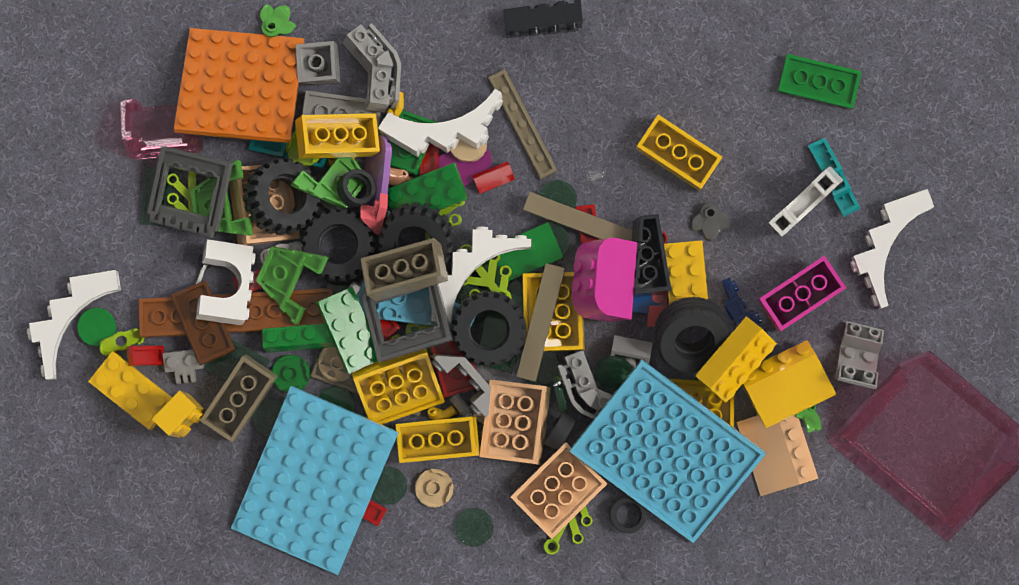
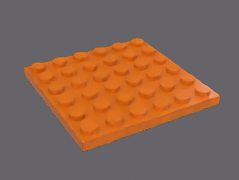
[174,28,305,143]

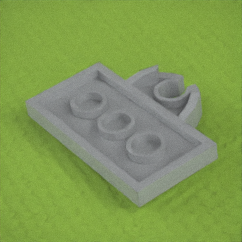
[302,90,381,129]

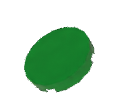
[77,308,117,347]
[272,355,310,393]

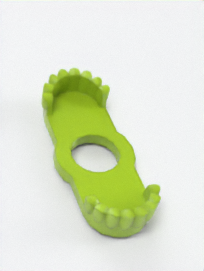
[99,328,144,356]

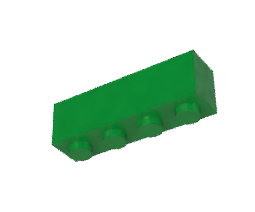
[262,324,335,353]

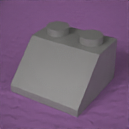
[296,41,340,85]
[606,335,652,382]

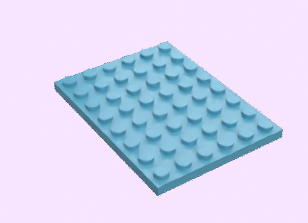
[570,359,766,543]
[231,386,399,575]

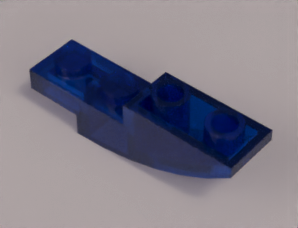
[721,277,768,334]

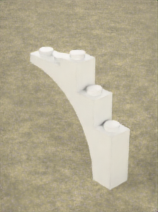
[378,89,503,157]
[850,189,934,309]
[431,227,531,324]
[27,270,121,380]

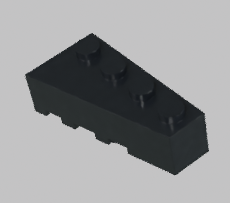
[503,0,583,38]
[632,214,671,298]

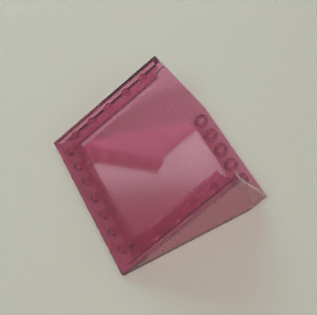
[828,351,1019,542]

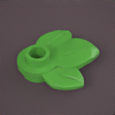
[260,4,296,37]
[795,405,821,433]

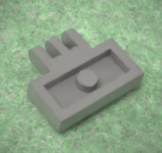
[162,349,204,384]

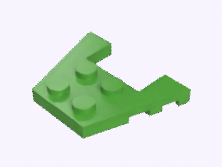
[291,157,364,209]
[190,160,253,236]
[256,246,328,325]

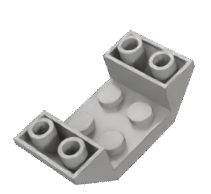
[835,321,884,389]
[431,354,491,417]

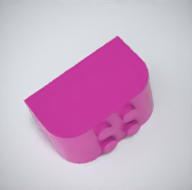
[572,238,637,322]
[757,255,846,333]

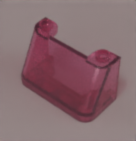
[121,99,203,159]

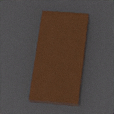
[170,280,236,366]

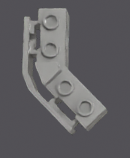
[343,23,401,113]
[556,351,613,420]

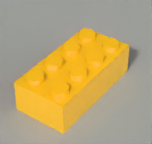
[295,114,380,159]
[636,115,722,192]
[664,240,708,305]
[695,316,777,403]
[88,351,173,430]
[152,390,206,438]
[396,416,480,463]

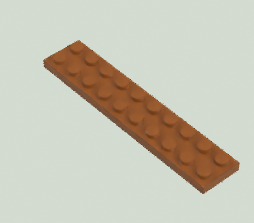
[139,288,333,338]

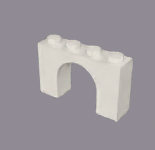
[769,166,843,237]
[196,239,255,326]

